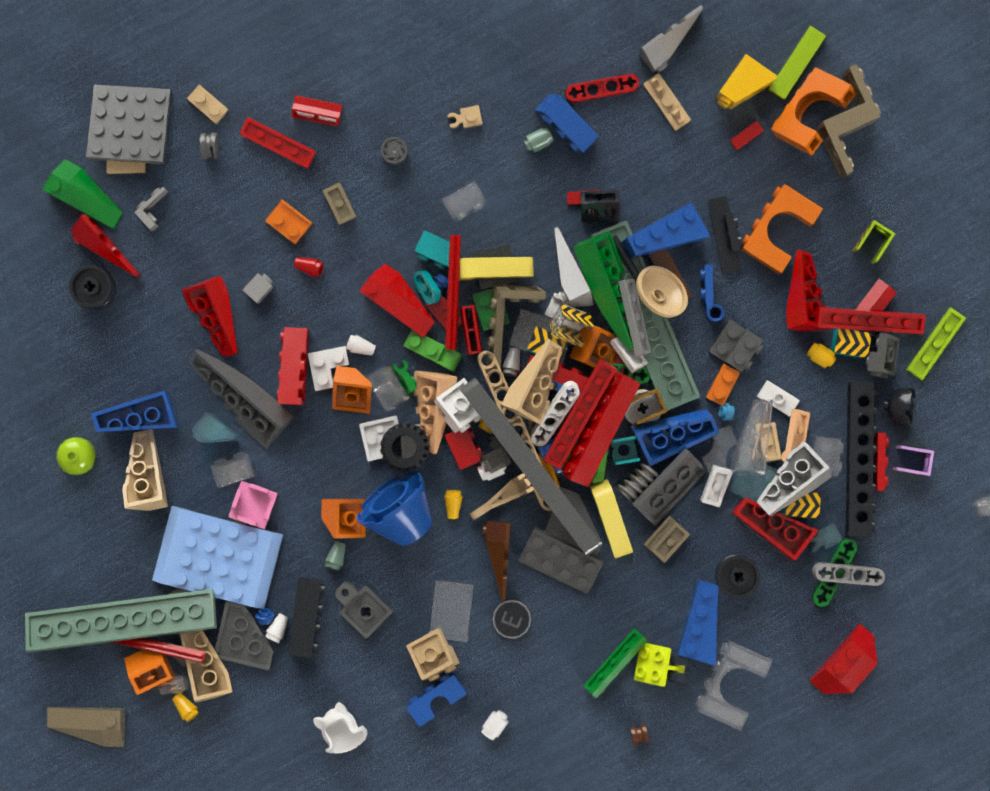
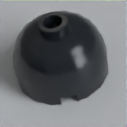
[884,387,916,426]

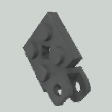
[335,581,393,639]

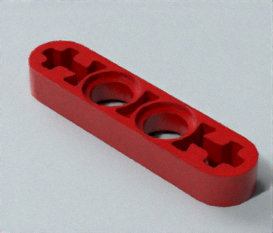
[565,74,639,103]

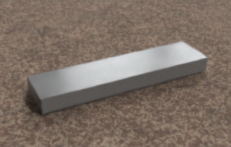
[618,279,651,356]

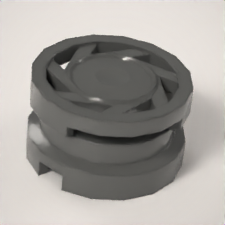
[200,132,219,160]
[381,137,408,165]

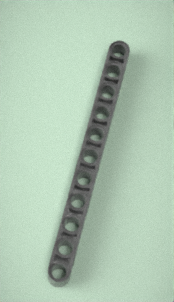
[460,378,602,557]

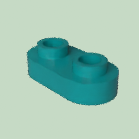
[414,270,441,305]

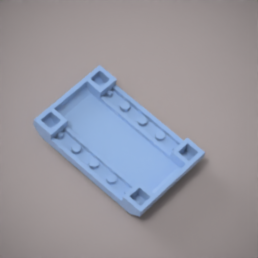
[152,506,284,609]

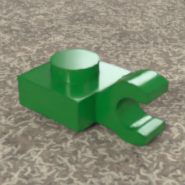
[392,360,417,396]

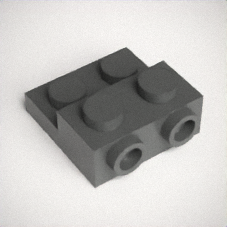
[708,320,763,373]
[866,333,900,379]

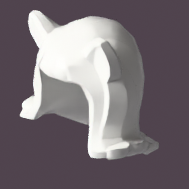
[313,702,367,754]

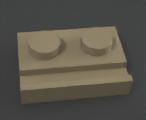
[644,516,690,563]

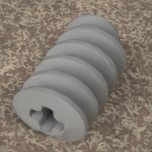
[618,463,659,504]

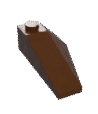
[482,521,510,600]

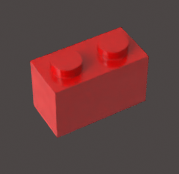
[444,427,483,470]

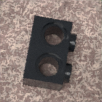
[580,190,620,222]

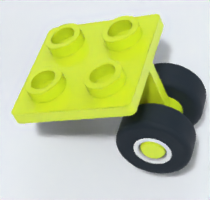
[634,643,692,687]

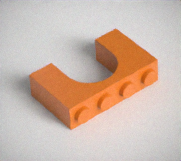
[771,67,857,156]
[741,184,823,275]

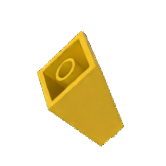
[715,54,777,109]

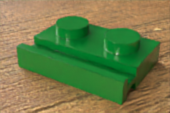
[472,289,510,331]

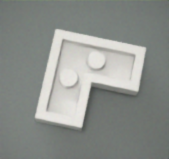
[308,346,350,391]
[359,415,399,461]

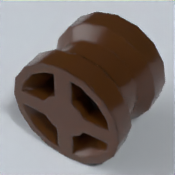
[630,723,649,746]

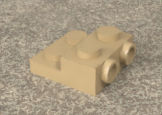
[406,628,459,682]

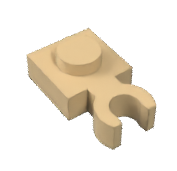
[448,105,483,129]

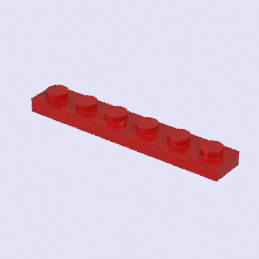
[815,307,926,334]
[543,359,617,469]

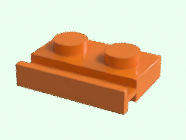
[265,200,313,245]

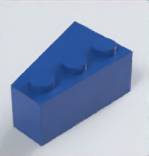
[535,94,599,152]

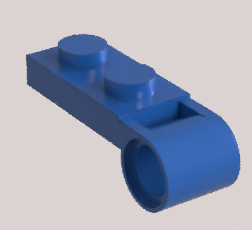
[700,265,724,322]

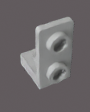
[134,187,168,231]

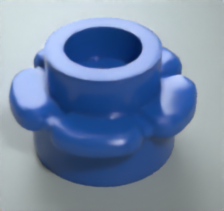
[434,273,448,290]
[255,608,274,625]

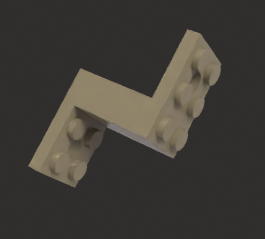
[817,64,881,179]

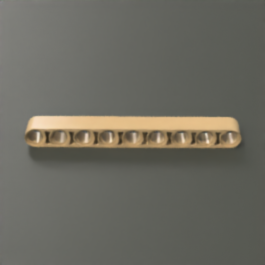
[477,351,551,511]

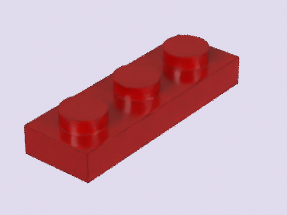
[874,433,889,491]

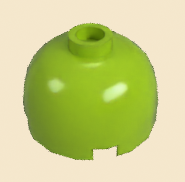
[56,437,96,475]

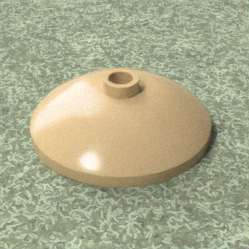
[636,266,688,318]

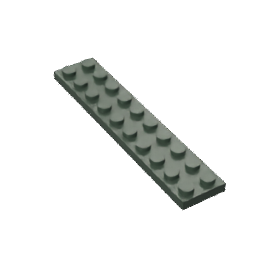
[591,220,700,411]
[25,589,217,653]

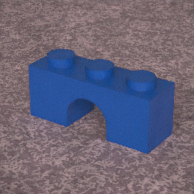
[406,673,467,727]

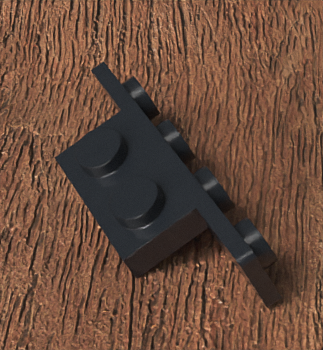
[708,196,742,274]

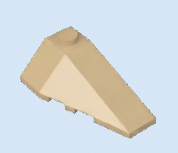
[122,429,168,511]

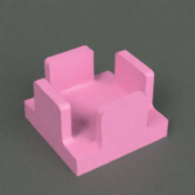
[228,481,278,530]

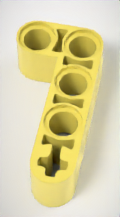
[459,257,534,280]
[589,479,633,559]

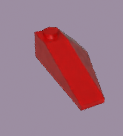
[70,214,141,278]
[786,250,830,332]
[360,263,435,338]
[182,276,238,357]

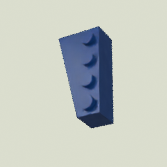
[91,390,180,432]
[630,409,720,466]
[676,579,718,666]

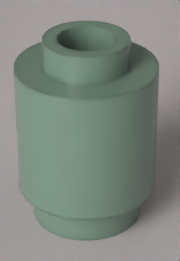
[524,127,554,153]

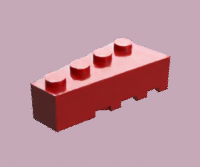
[731,498,819,561]

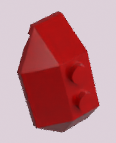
[809,623,878,694]

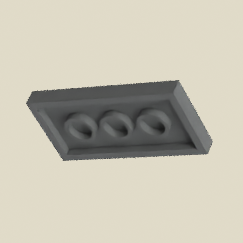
[633,448,707,526]
[518,527,604,594]

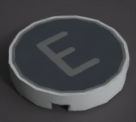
[493,600,531,639]

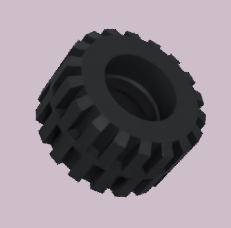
[380,422,430,472]

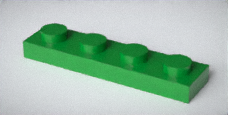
[583,628,648,698]

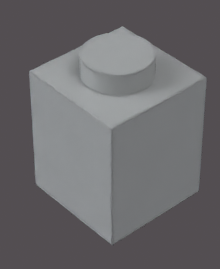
[243,273,274,304]

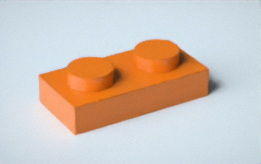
[705,363,740,406]

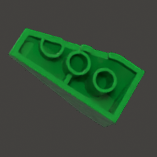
[42,159,123,229]

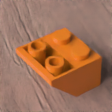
[124,649,176,695]

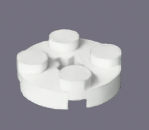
[625,389,662,425]

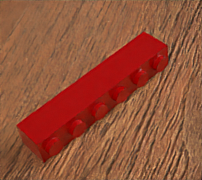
[562,371,640,487]

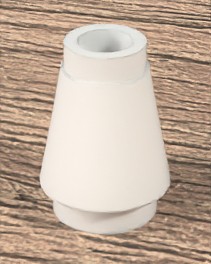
[346,335,376,356]
[265,613,289,643]

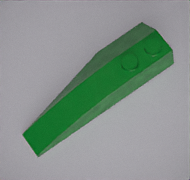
[574,231,634,350]

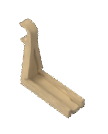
[470,473,534,520]

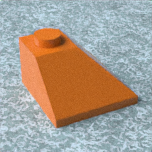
[332,366,372,414]
[321,499,366,538]

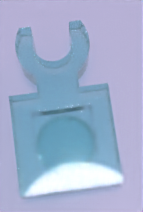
[810,523,843,552]

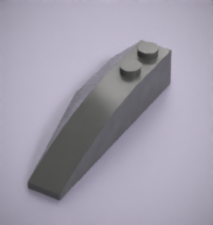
[188,349,294,449]

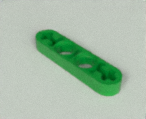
[812,538,857,607]

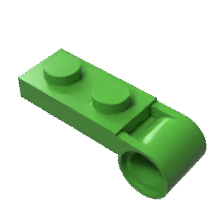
[403,330,463,372]

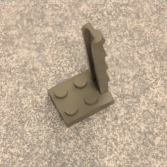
[487,284,546,373]

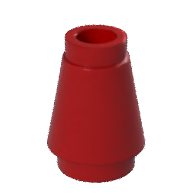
[294,257,324,277]

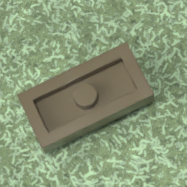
[322,182,357,225]

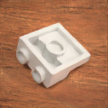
[434,378,482,433]

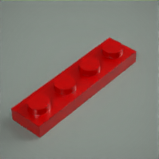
[239,117,316,169]

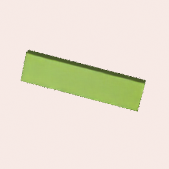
[768,25,826,100]
[906,307,966,381]

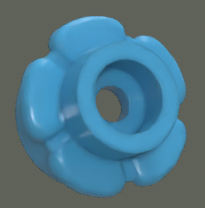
[718,403,735,421]

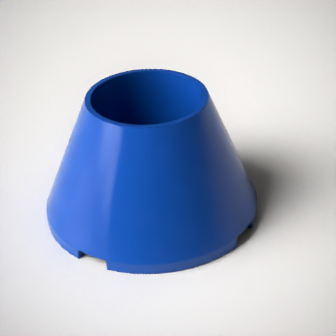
[357,471,433,546]

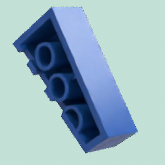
[622,202,710,259]

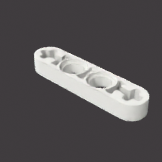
[531,381,580,446]

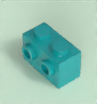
[414,230,450,270]

